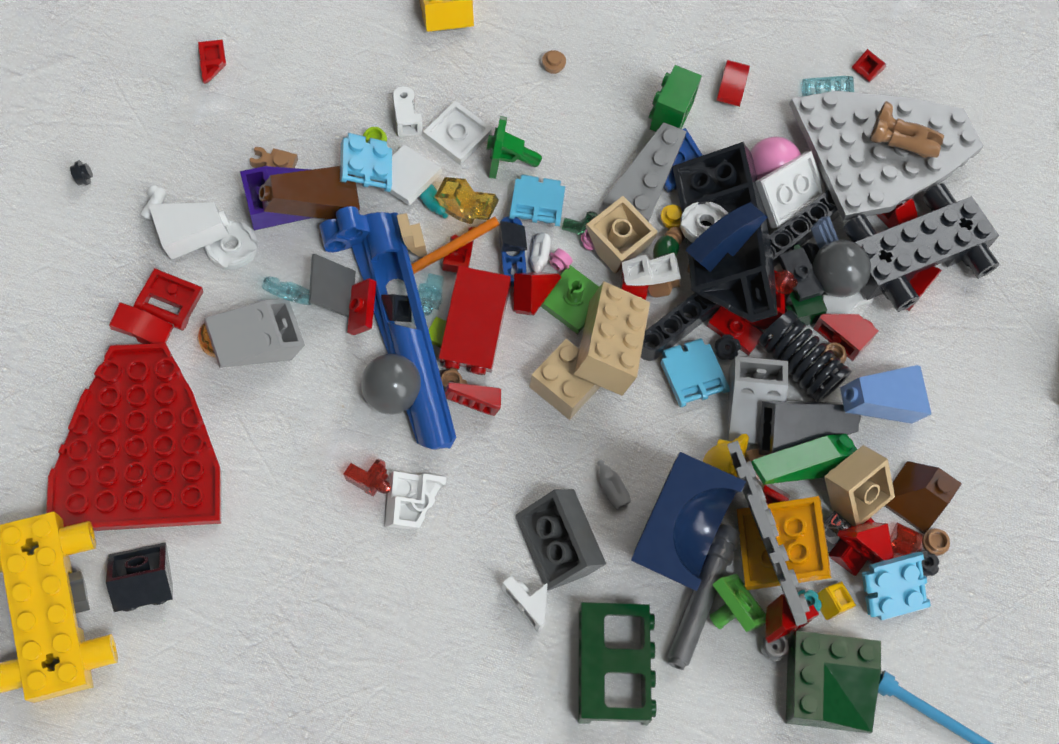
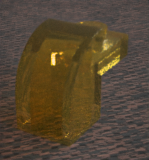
[435,177,499,224]

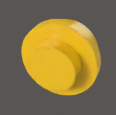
[660,205,682,229]

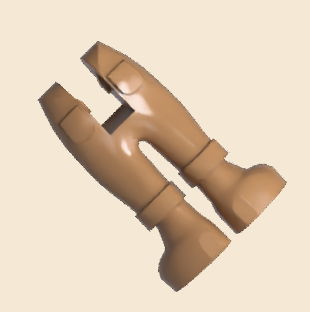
[870,101,944,158]

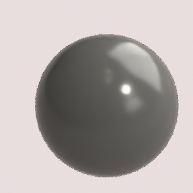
[812,240,871,298]
[361,354,421,415]

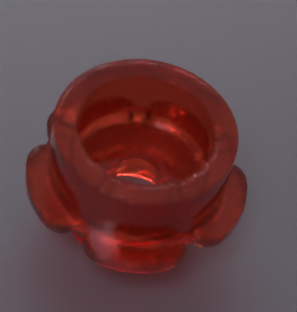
[775,270,798,294]

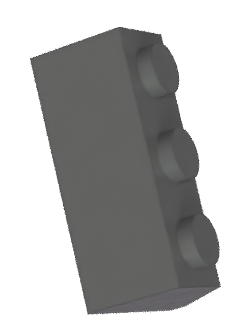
[515,489,606,590]

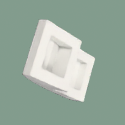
[621,253,681,286]

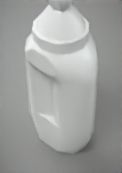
[530,233,551,273]

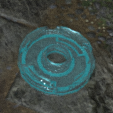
[261,276,312,305]

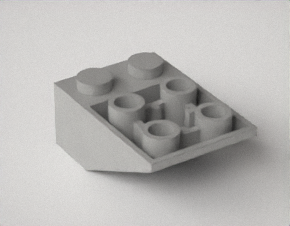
[204,298,305,368]
[728,356,788,445]

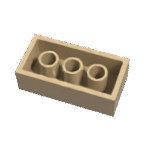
[574,281,650,396]

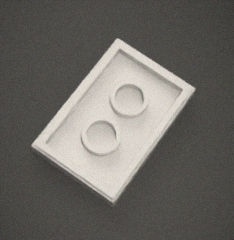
[755,151,825,228]

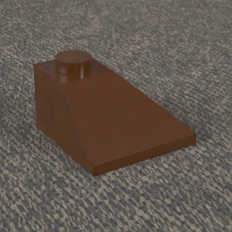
[884,461,962,534]

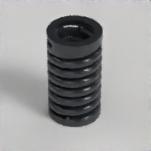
[758,310,852,402]

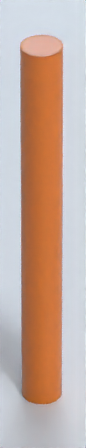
[411,216,500,274]

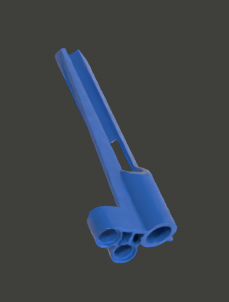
[319,206,457,450]

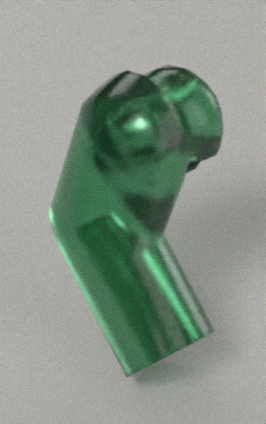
[562,211,598,235]

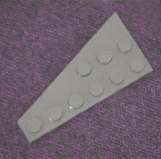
[727,440,810,626]

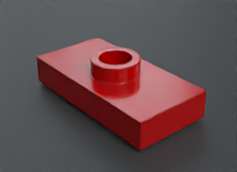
[347,278,376,335]
[707,307,763,356]

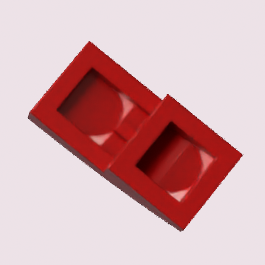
[717,60,750,107]
[109,302,174,344]

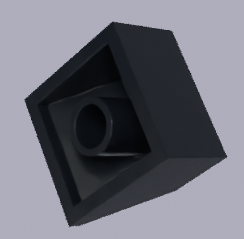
[106,542,173,612]

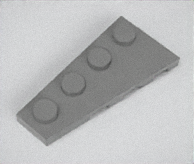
[602,123,687,222]

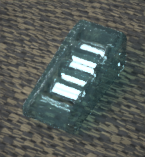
[802,76,854,97]

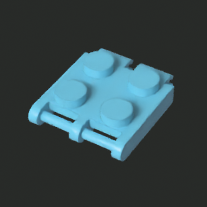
[340,133,392,192]
[509,175,565,227]
[660,338,730,408]
[862,552,931,620]

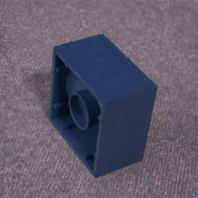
[631,452,746,591]

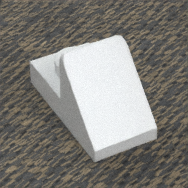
[501,575,548,632]

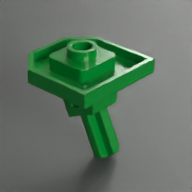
[486,116,542,179]

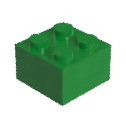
[648,65,702,132]

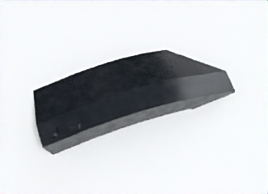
[673,142,777,323]

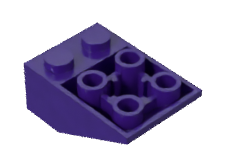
[240,166,313,230]

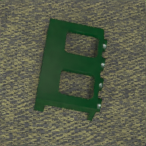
[578,602,657,726]

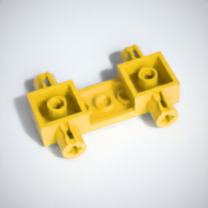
[0,512,118,703]

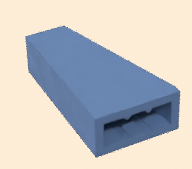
[840,365,932,424]

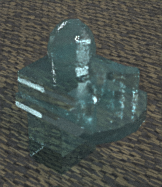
[418,273,444,316]

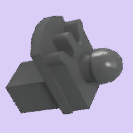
[68,567,90,613]

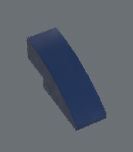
[686,203,768,272]

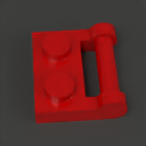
[133,268,204,331]

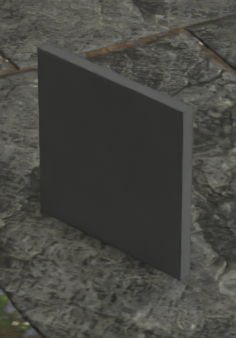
[309,254,356,318]

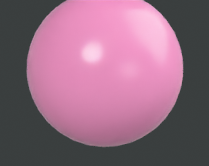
[750,136,801,180]

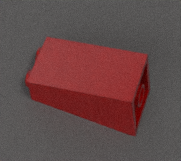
[439,266,511,375]

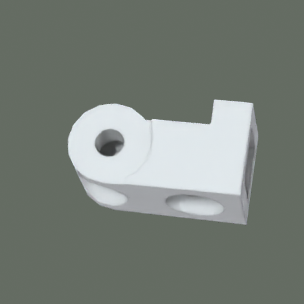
[393,86,422,137]

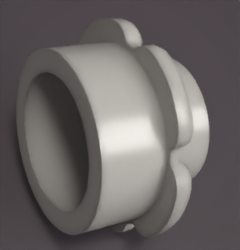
[761,637,789,661]

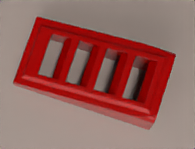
[444,382,501,416]

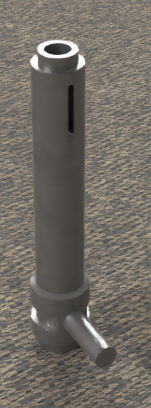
[667,524,740,670]

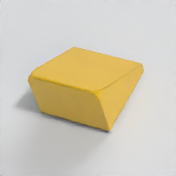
[817,581,856,620]

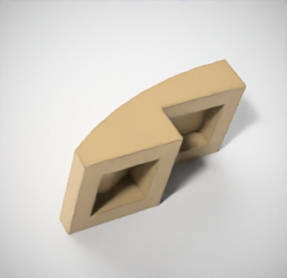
[397,213,427,258]

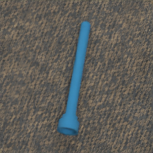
[878,670,993,744]

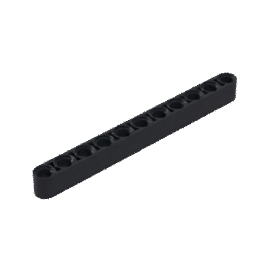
[641,190,840,361]

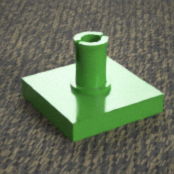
[540,265,599,335]
[709,574,766,632]

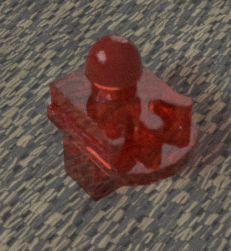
[343,458,391,497]

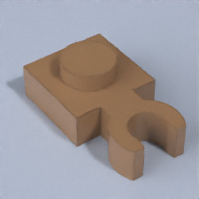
[250,147,298,168]

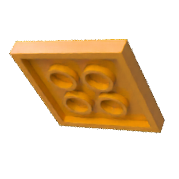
[737,496,831,591]

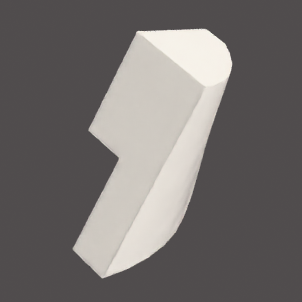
[385,471,446,529]

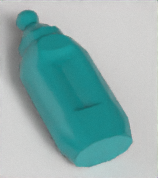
[419,184,448,219]

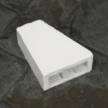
[149,202,230,260]

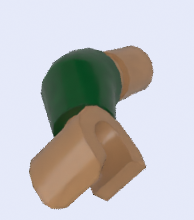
[648,227,685,298]

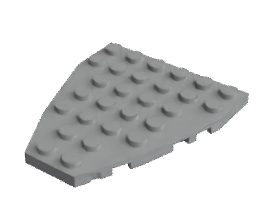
[789,91,983,221]

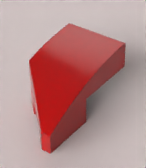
[198,39,226,84]
[442,227,475,273]

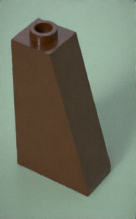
[259,166,360,219]

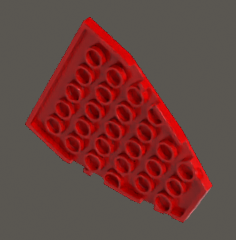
[46,343,221,531]

